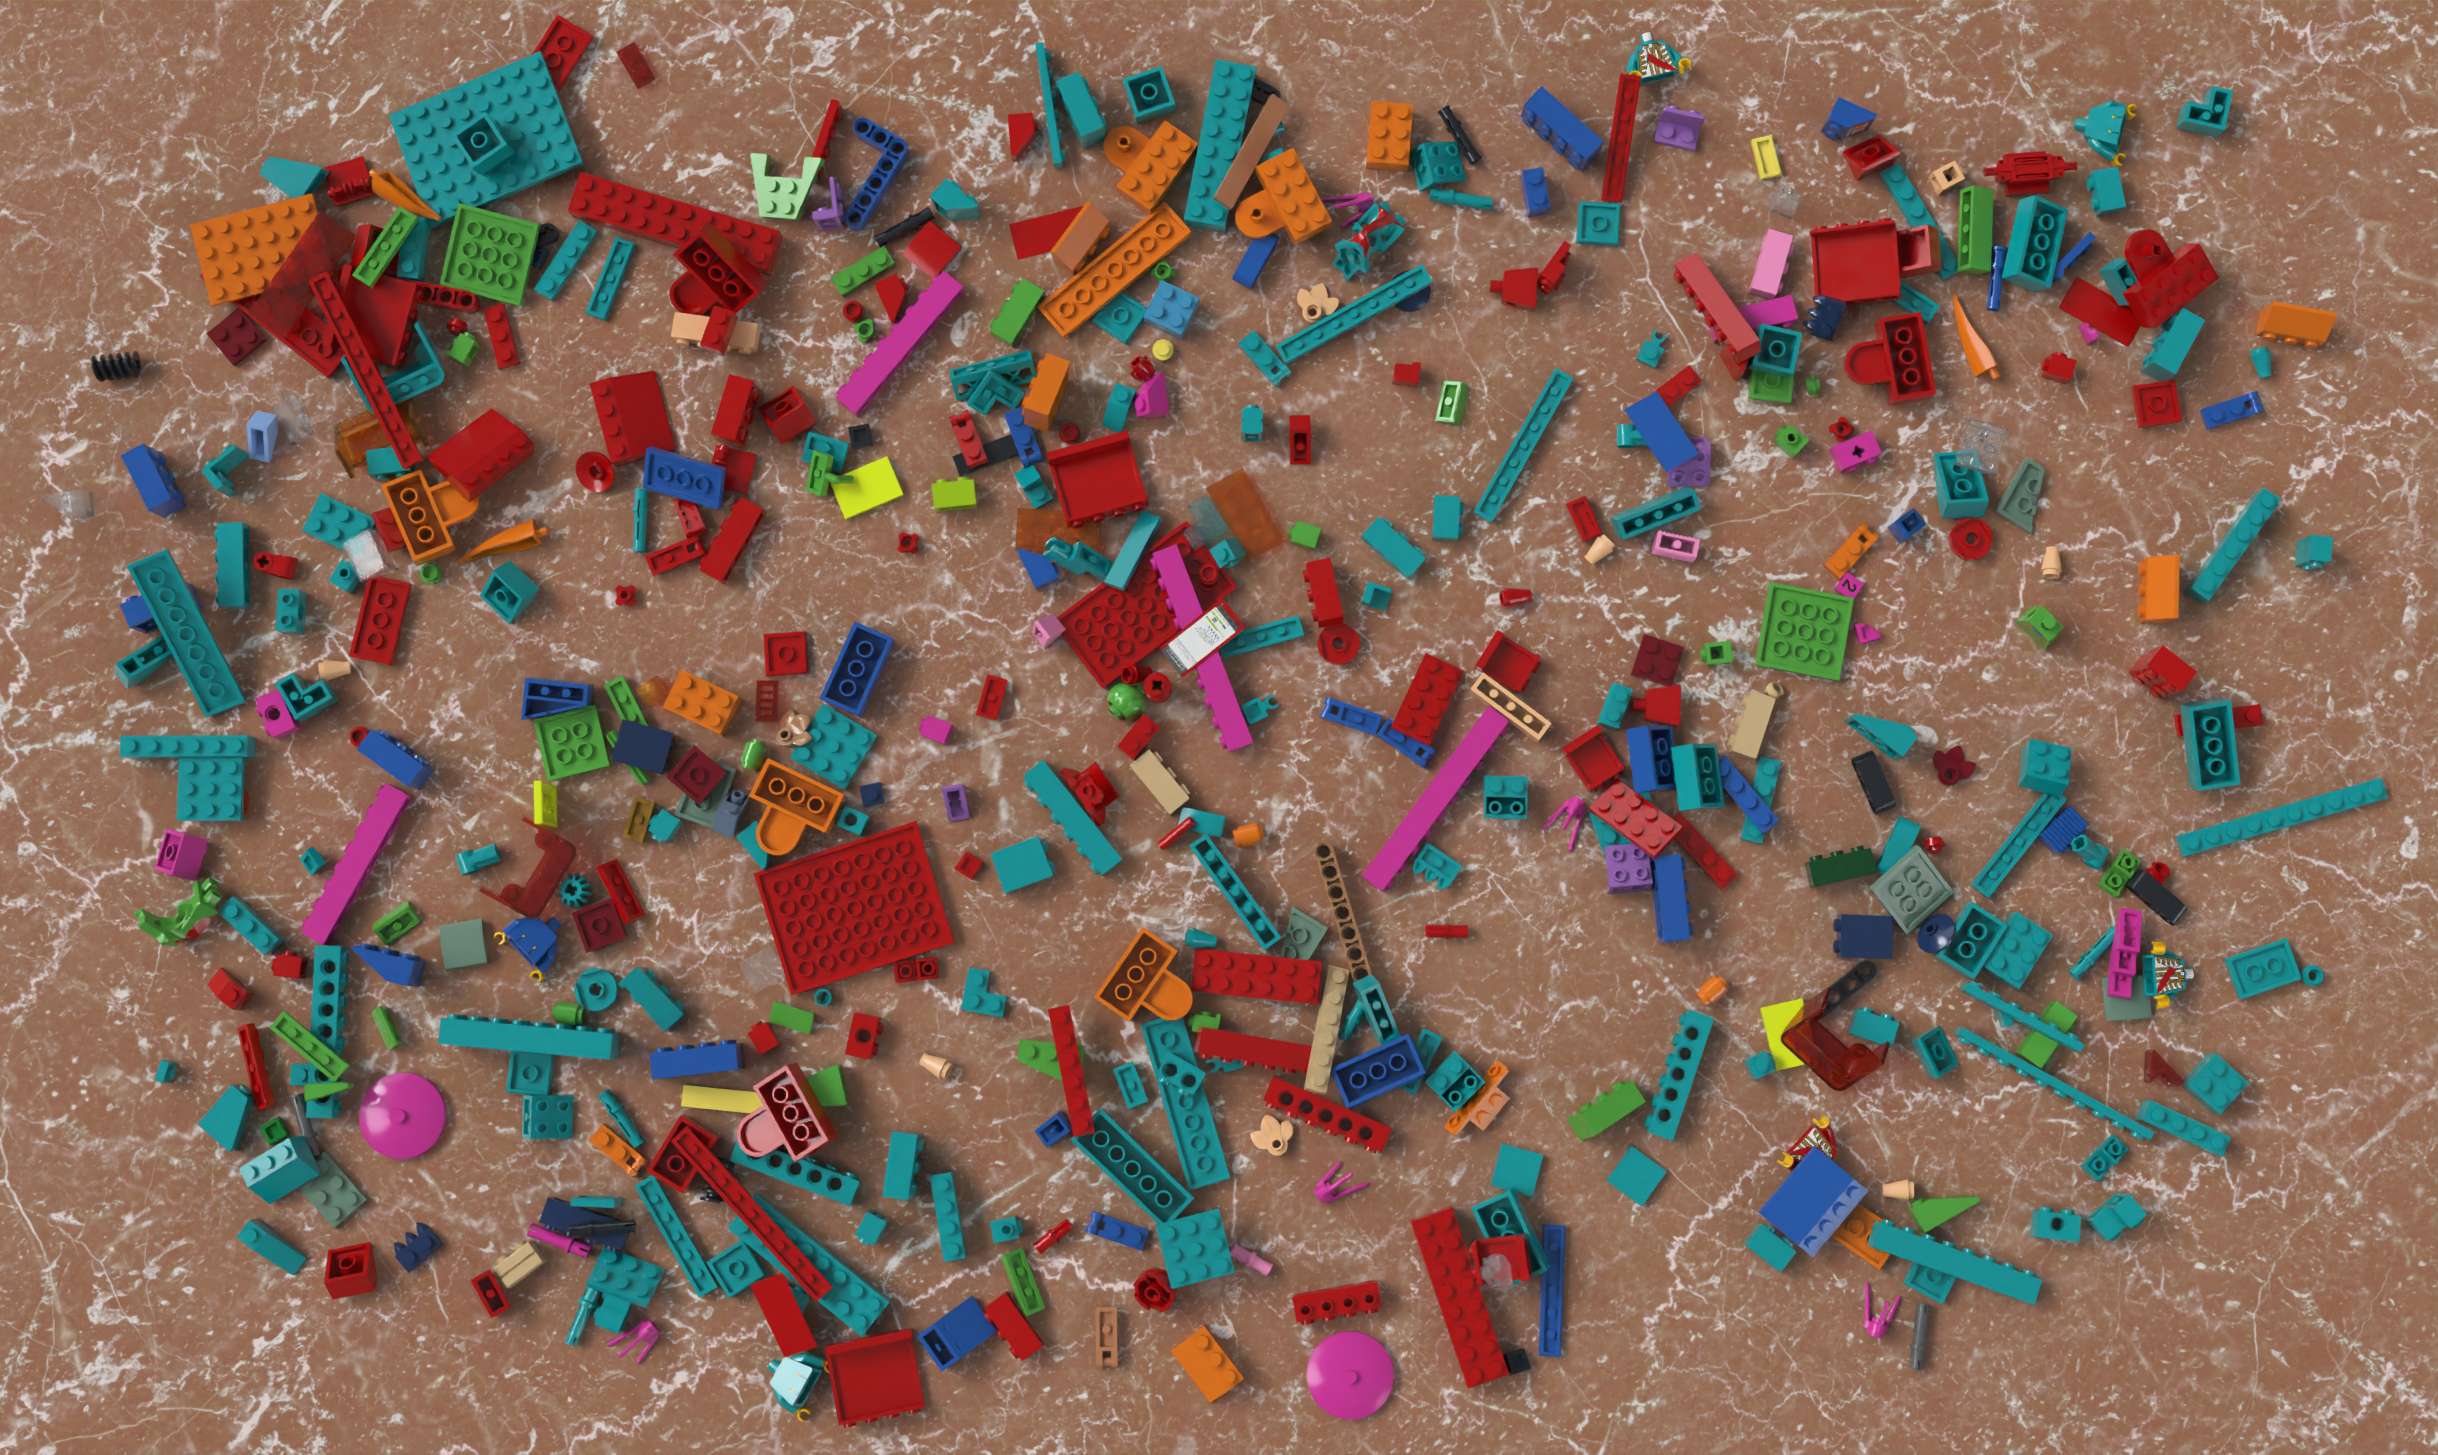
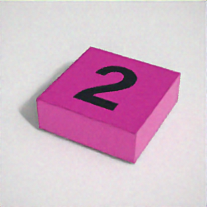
[1833,572,1864,598]

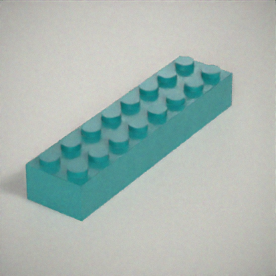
[1184,59,1256,233]
[438,1014,621,1060]
[728,1192,892,1337]

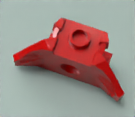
[1060,762,1120,826]

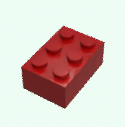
[711,374,762,449]
[2128,645,2197,699]
[646,1115,721,1194]

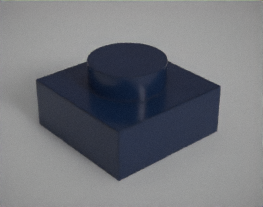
[859,782,885,808]

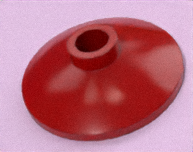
[576,451,615,492]

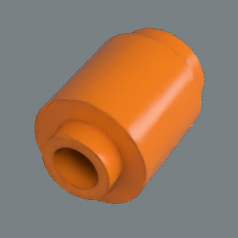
[1232,822,1265,848]
[1696,975,1728,1007]

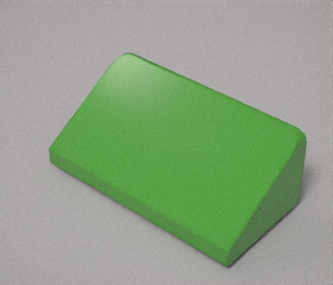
[1435,381,1469,426]
[372,901,421,945]
[769,1001,816,1035]
[372,1006,403,1051]

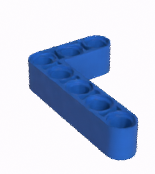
[845,117,909,232]

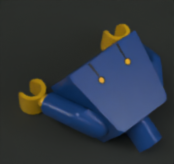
[494,916,561,983]

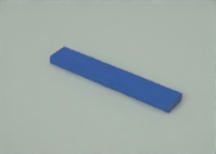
[1538,1224,1565,1357]

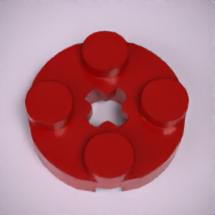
[1948,518,1993,561]
[1317,623,1360,665]

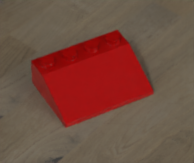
[589,371,676,467]
[426,408,535,503]

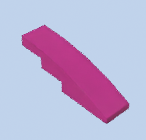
[2107,908,2142,1000]

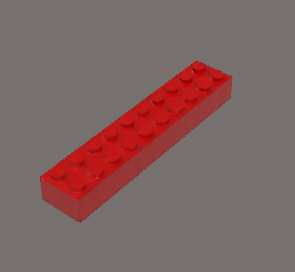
[568,172,783,276]

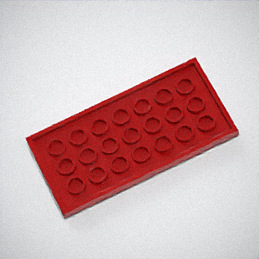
[1057,521,1237,689]

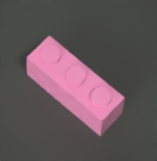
[1749,229,1795,299]

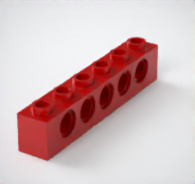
[1263,1076,1392,1154]

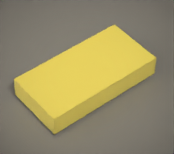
[1750,135,1782,181]

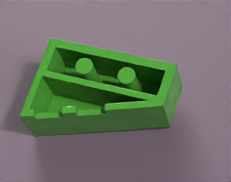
[1017,1039,1085,1081]
[1567,1080,1646,1141]

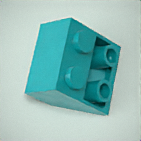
[929,178,981,221]
[1483,775,1528,819]
[1424,1051,1485,1112]

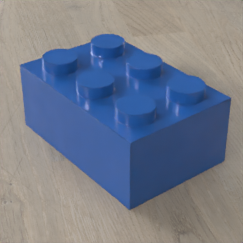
[121,443,186,518]
[120,582,203,633]
[1626,725,1676,793]
[357,729,435,790]

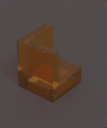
[636,675,670,708]

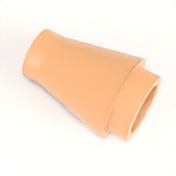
[1584,534,1615,565]
[2041,546,2062,579]
[318,660,351,681]
[919,1053,953,1079]
[1882,1179,1914,1201]

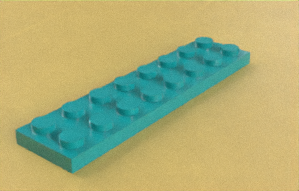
[127,548,246,718]
[1140,1017,1230,1190]

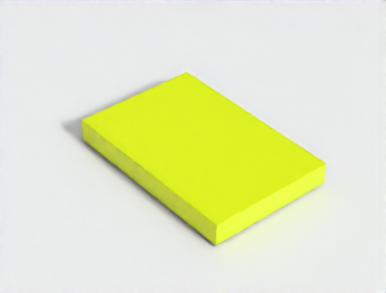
[830,456,904,520]
[534,781,558,828]
[1760,998,1818,1071]

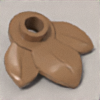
[776,709,812,747]

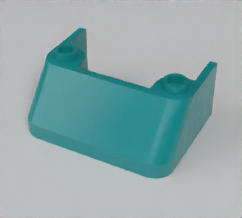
[341,319,445,412]

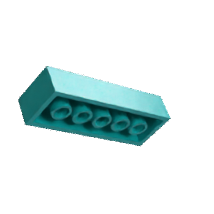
[1071,1107,1194,1224]

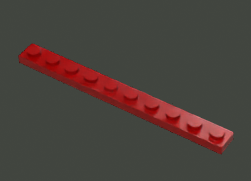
[308,272,424,470]
[671,1126,833,1302]

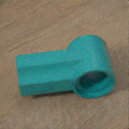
[1617,424,1648,448]
[2071,834,2110,870]
[455,843,502,876]

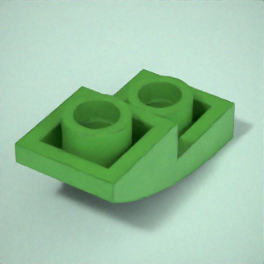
[2097,848,2141,898]

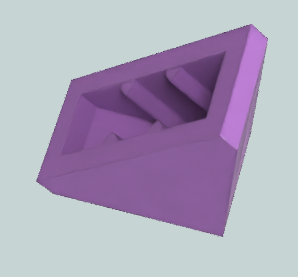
[942,784,970,821]

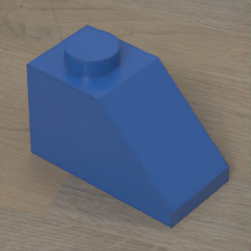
[1017,548,1060,591]

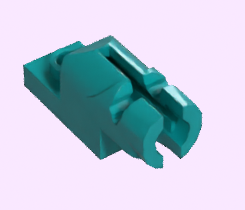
[1043,537,1113,581]

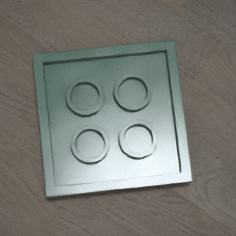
[1869,845,1954,934]

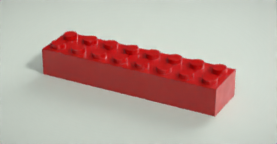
[1410,1206,1509,1388]

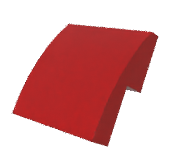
[903,220,963,279]

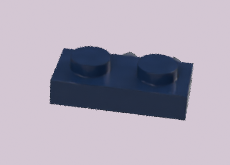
[1803,295,1846,341]
[394,1222,444,1273]

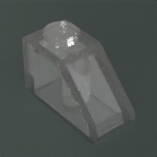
[42,489,95,522]

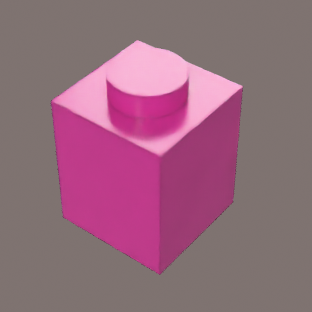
[919,715,953,745]

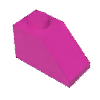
[1134,372,1169,418]

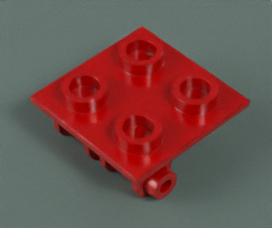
[324,156,375,207]
[711,444,757,495]

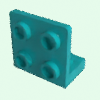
[1409,141,1466,191]
[201,444,249,497]
[522,1095,573,1139]

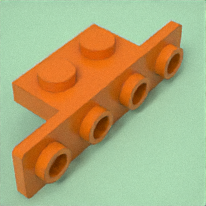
[1444,1061,1510,1136]

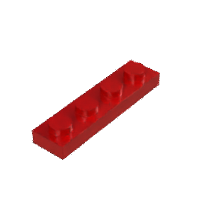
[812,99,843,183]
[2174,704,2264,736]
[1672,812,1738,890]
[237,1023,274,1111]

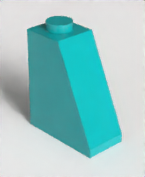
[259,156,330,198]
[198,1084,254,1152]

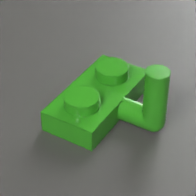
[806,450,854,497]

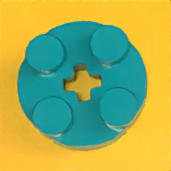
[574,968,619,1011]

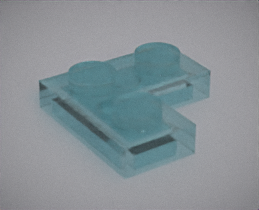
[1183,495,1229,550]

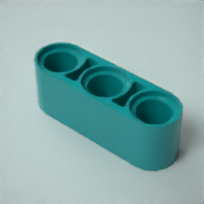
[1875,816,1921,875]

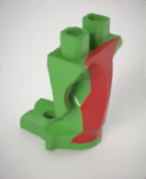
[134,877,222,946]

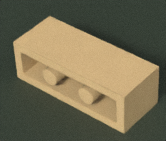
[1727,690,1776,761]
[1129,750,1190,816]

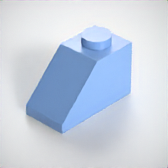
[246,411,278,463]

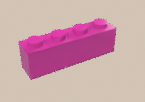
[1710,295,1798,344]

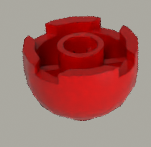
[1133,1268,1177,1312]

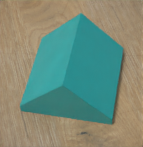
[1910,1025,1959,1079]

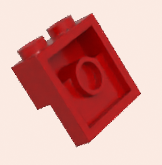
[1537,241,1571,295]

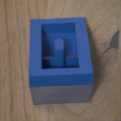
[1887,508,1926,544]
[1035,1111,1072,1148]

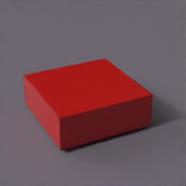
[954,851,984,881]

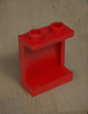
[1474,630,1541,694]
[1560,725,1626,792]
[1469,1233,1533,1286]

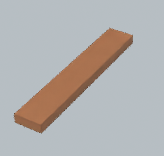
[1212,94,1290,210]

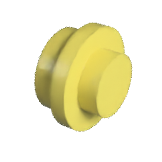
[1152,339,1173,361]

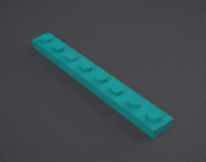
[1275,264,1433,365]
[1473,368,1573,523]

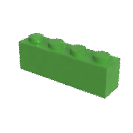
[1957,185,1994,276]

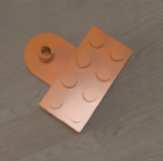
[1103,120,1199,215]
[1235,148,1332,246]
[381,469,480,566]
[749,758,847,856]
[1094,927,1193,1022]

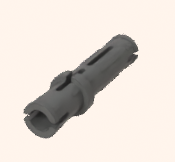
[289,1093,321,1157]
[1909,1302,1931,1370]

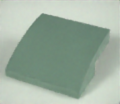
[439,918,488,971]
[2102,975,2152,1021]

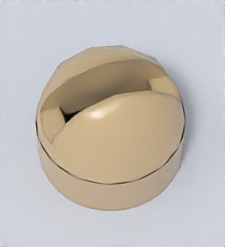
[1765,681,1784,699]

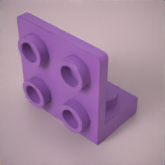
[1653,106,1705,152]
[812,177,846,231]
[1667,437,1711,487]
[1605,844,1653,894]

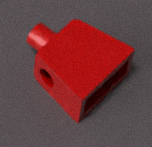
[1489,268,1538,312]
[1632,685,1681,728]

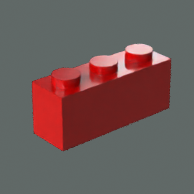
[1302,558,1344,628]
[984,1291,1044,1361]

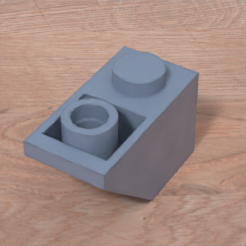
[713,787,751,838]

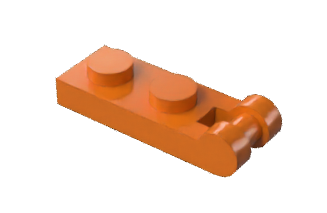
[1823,522,1879,580]
[589,1124,649,1178]

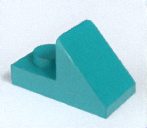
[1014,464,1054,510]

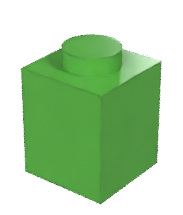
[1288,521,1321,551]

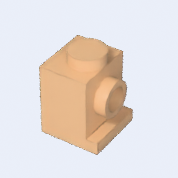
[1928,161,1965,196]

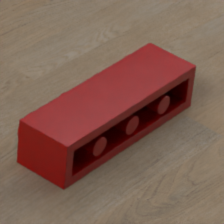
[699,497,766,585]

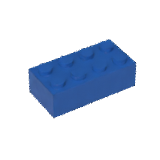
[1521,86,1604,171]
[820,621,896,718]
[1649,854,1693,943]
[1331,1034,1429,1110]
[650,1040,745,1079]

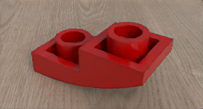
[893,957,939,983]

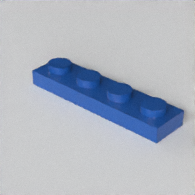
[1719,755,1780,835]

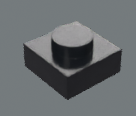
[848,423,873,449]
[1503,1348,1531,1376]

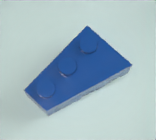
[521,677,594,720]

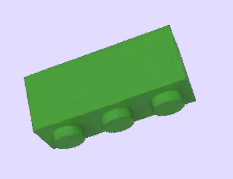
[989,278,1045,348]
[2015,1001,2078,1069]

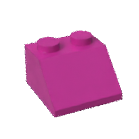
[154,828,208,881]

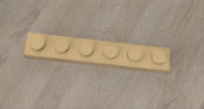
[1304,965,1349,1095]

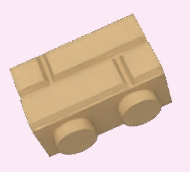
[494,1240,547,1289]

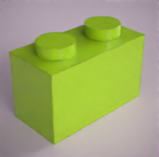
[932,477,978,512]

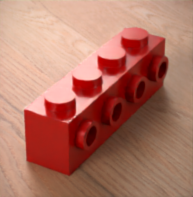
[1292,1280,1382,1325]

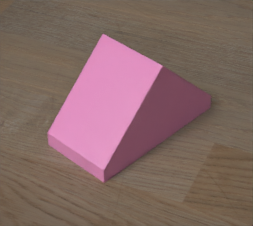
[1032,613,1066,649]

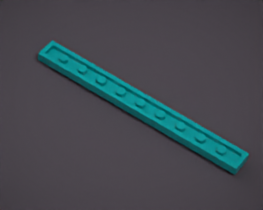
[2176,778,2388,857]
[1953,1027,2154,1141]

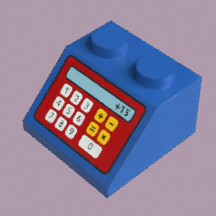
[1821,97,1877,140]

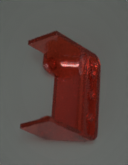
[479,814,576,919]
[1781,987,1890,1091]

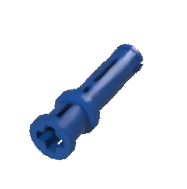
[1986,246,2008,311]

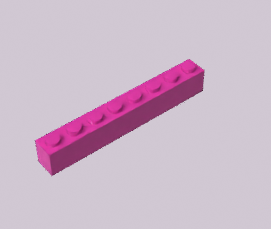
[836,271,965,418]
[301,783,414,946]

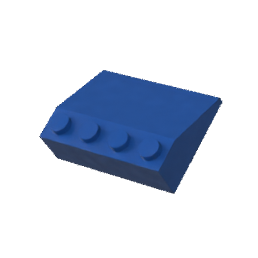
[1759,1146,1868,1257]

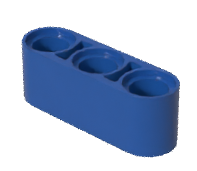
[1232,234,1280,289]

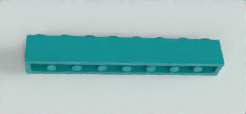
[1867,1219,2042,1305]

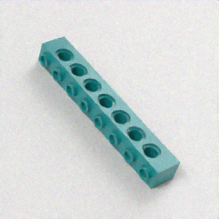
[306,946,349,1118]

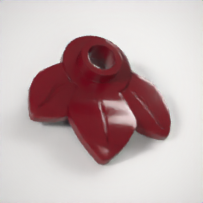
[1933,745,1976,786]

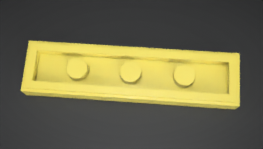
[681,1085,763,1113]

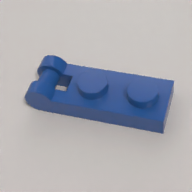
[2052,232,2096,283]
[2200,391,2264,430]
[1004,407,1044,468]
[1319,697,1382,736]
[1376,718,1437,769]
[1085,1210,1149,1251]

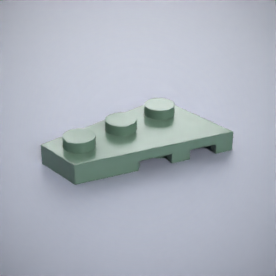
[1994,457,2045,534]
[1280,906,1329,960]

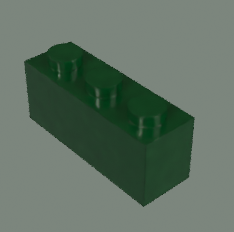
[1804,845,1877,888]

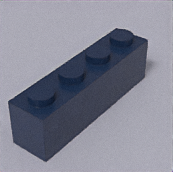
[539,1196,630,1252]

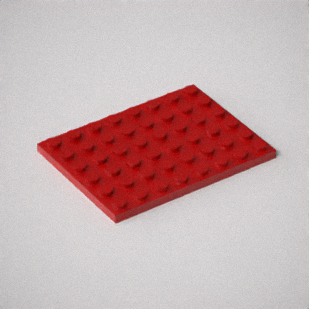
[754,821,955,996]

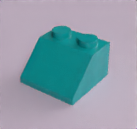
[480,560,540,624]

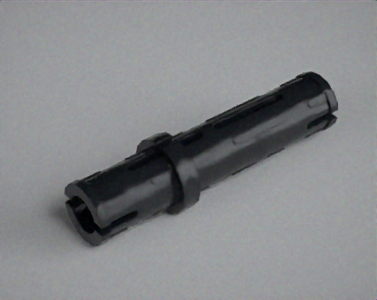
[1438,105,1482,165]
[874,206,935,248]
[568,1219,636,1238]

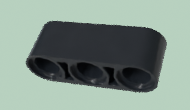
[1851,750,1896,815]
[2126,869,2188,926]

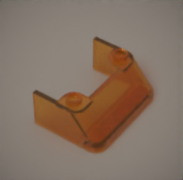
[334,397,429,479]

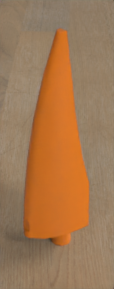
[369,169,441,221]
[1953,295,2000,380]
[458,518,549,563]

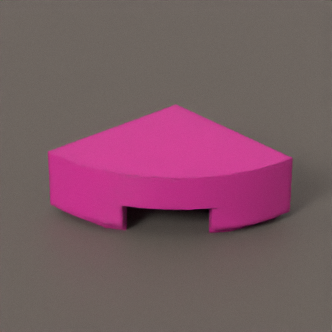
[2078,323,2099,345]
[1853,623,1881,645]

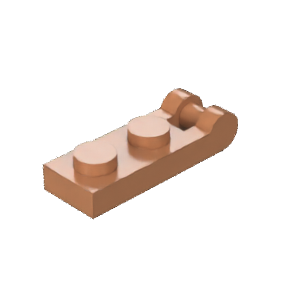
[1095,1306,1118,1368]

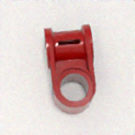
[253,552,298,580]

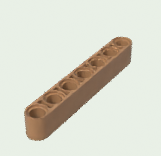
[1314,842,1371,982]

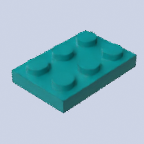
[302,493,376,558]
[2224,938,2302,999]
[586,1246,665,1308]

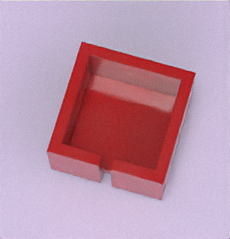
[1897,224,1942,279]

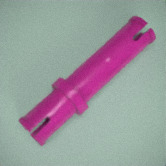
[527,1223,592,1259]

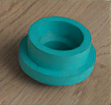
[2301,965,2324,986]

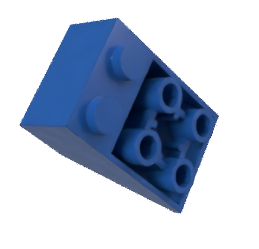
[351,943,426,987]
[917,1295,997,1372]

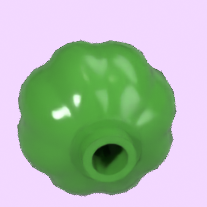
[1107,683,1146,721]

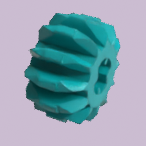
[555,872,592,908]

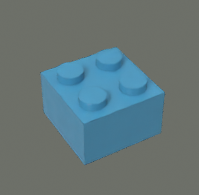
[1143,280,1200,341]

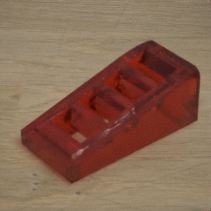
[755,680,779,723]

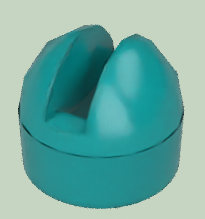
[814,989,832,1006]

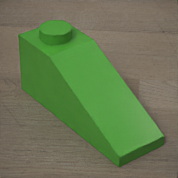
[1907,1196,1981,1233]

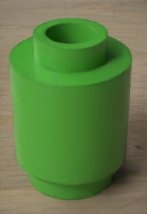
[741,739,767,771]
[552,1001,585,1026]

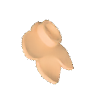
[1297,283,1339,323]
[1250,1115,1293,1156]

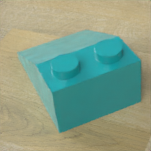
[1933,451,1989,519]
[1844,713,1918,761]

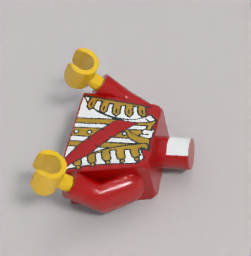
[1777,1112,1838,1172]

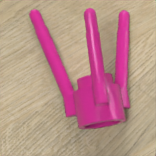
[1321,192,1374,228]
[1542,796,1587,852]
[1313,1161,1368,1204]
[1863,1282,1901,1338]
[607,1320,660,1363]

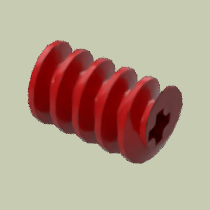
[1144,672,1172,703]

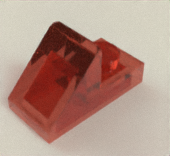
[2144,1049,2184,1087]

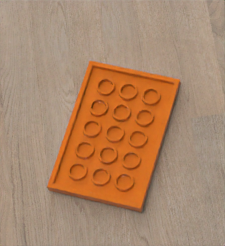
[190,193,335,307]

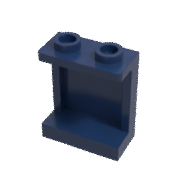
[610,719,676,774]
[1833,914,1893,960]

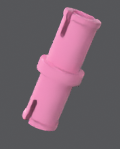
[1230,1243,1273,1276]

